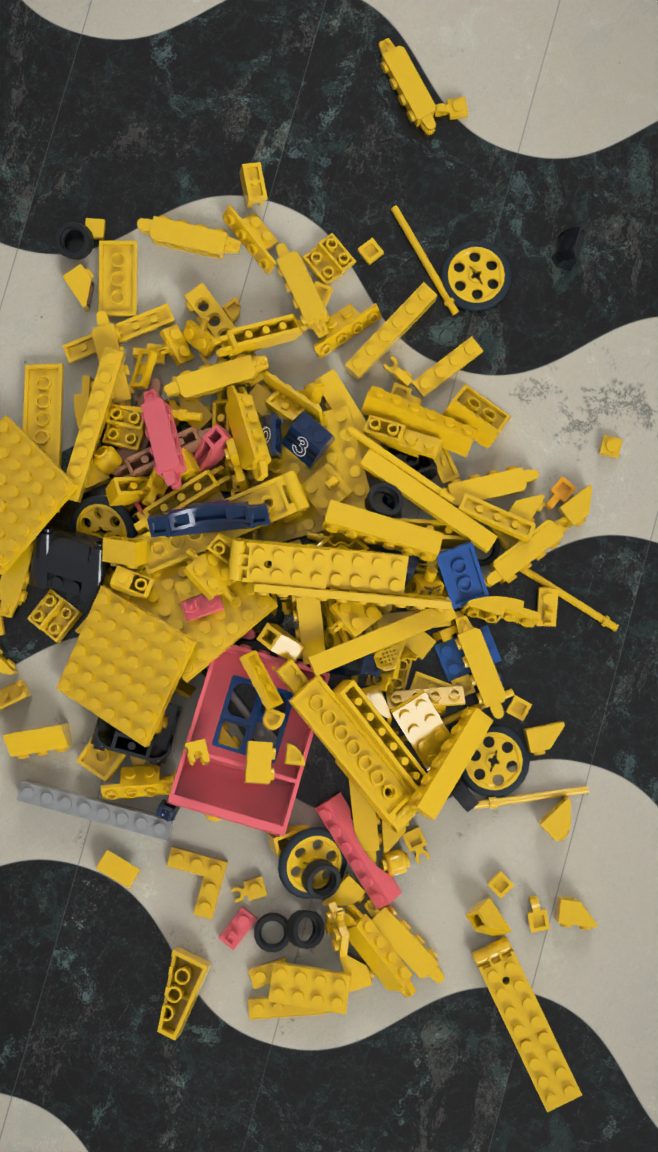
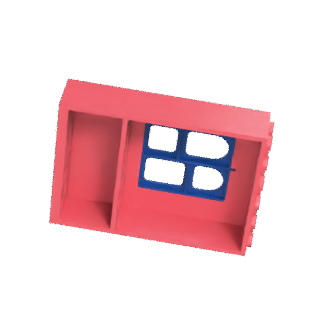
[167,644,330,836]

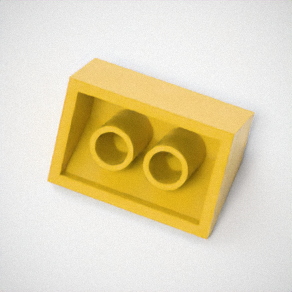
[442,384,511,449]
[3,723,72,759]

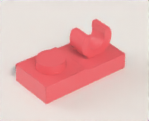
[180,594,225,622]
[218,906,257,950]

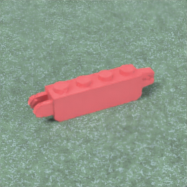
[141,389,186,490]

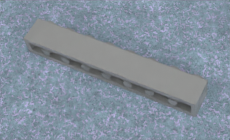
[17,779,175,841]

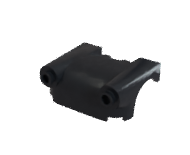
[28,525,111,604]
[90,703,182,766]

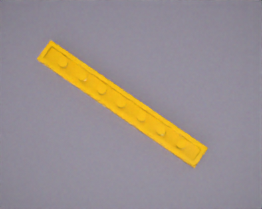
[359,449,498,553]
[307,606,457,677]

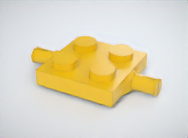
[183,547,236,602]
[329,600,383,639]
[324,902,350,958]

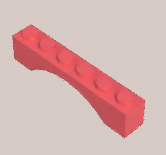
[134,424,233,514]
[315,792,402,909]

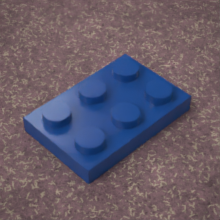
[436,541,489,609]
[434,625,502,682]

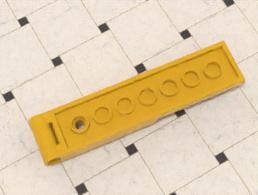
[134,470,310,575]
[228,538,409,595]
[289,675,417,833]
[471,936,582,1112]

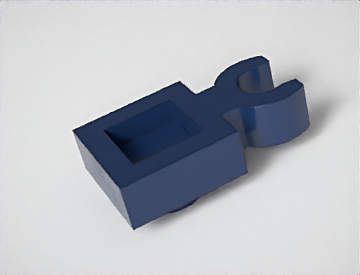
[156,799,180,822]

